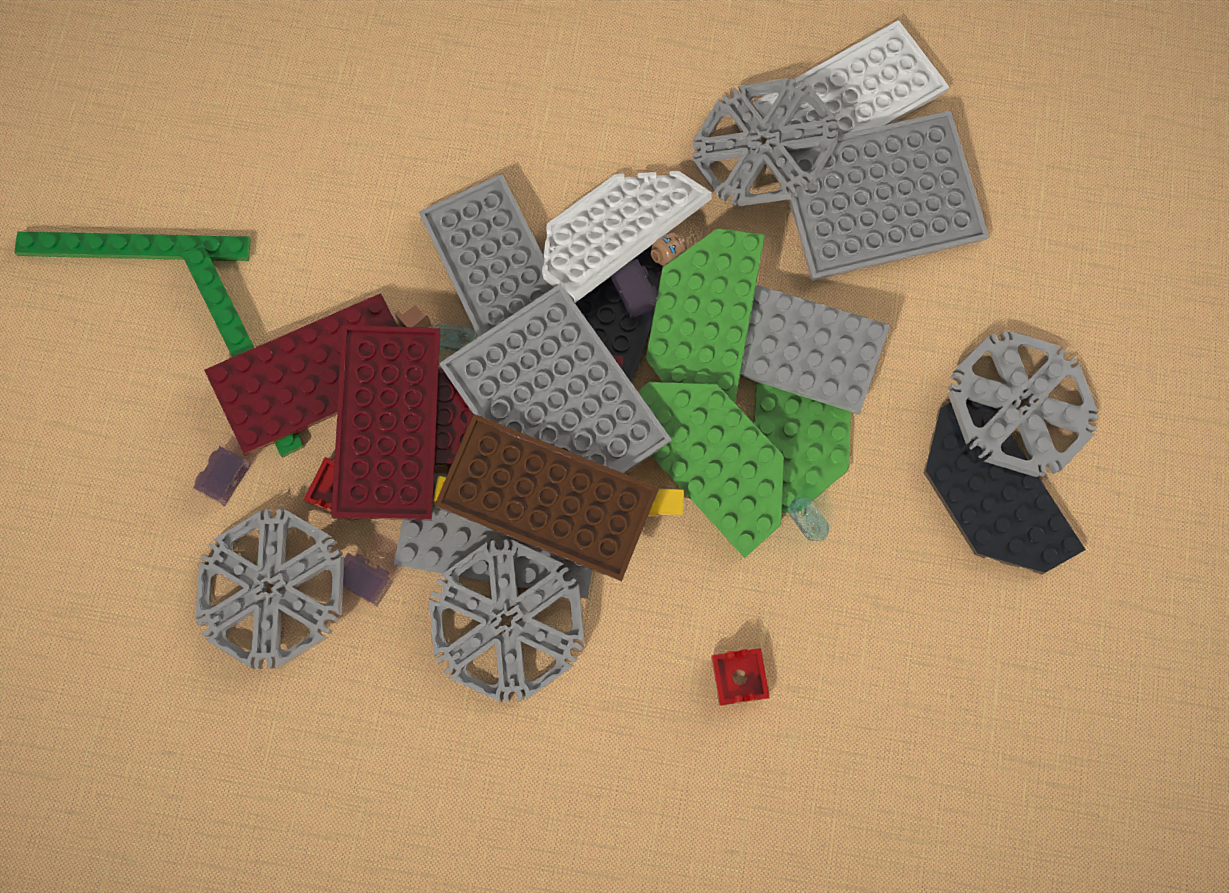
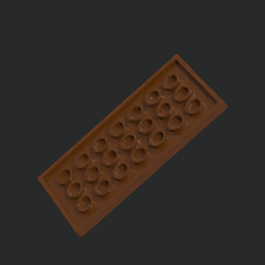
[434,414,659,582]

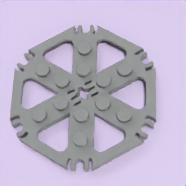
[692,78,838,206]
[948,331,1098,477]
[195,509,344,669]
[429,540,585,702]

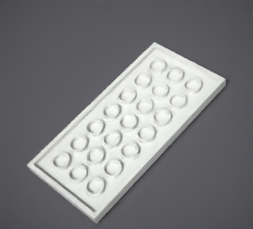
[752,20,950,136]

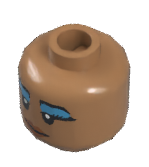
[651,232,687,266]

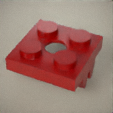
[304,457,350,520]
[711,648,770,706]

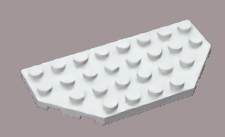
[542,171,712,303]

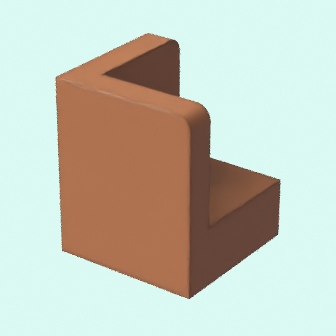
[395,305,431,328]

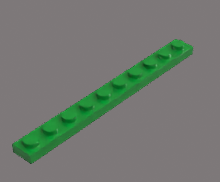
[14,231,251,261]
[182,244,304,458]

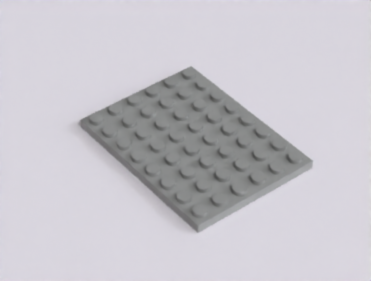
[787,110,989,281]
[439,283,672,474]

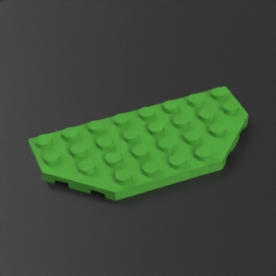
[646,228,765,403]
[638,382,784,558]
[754,382,851,515]

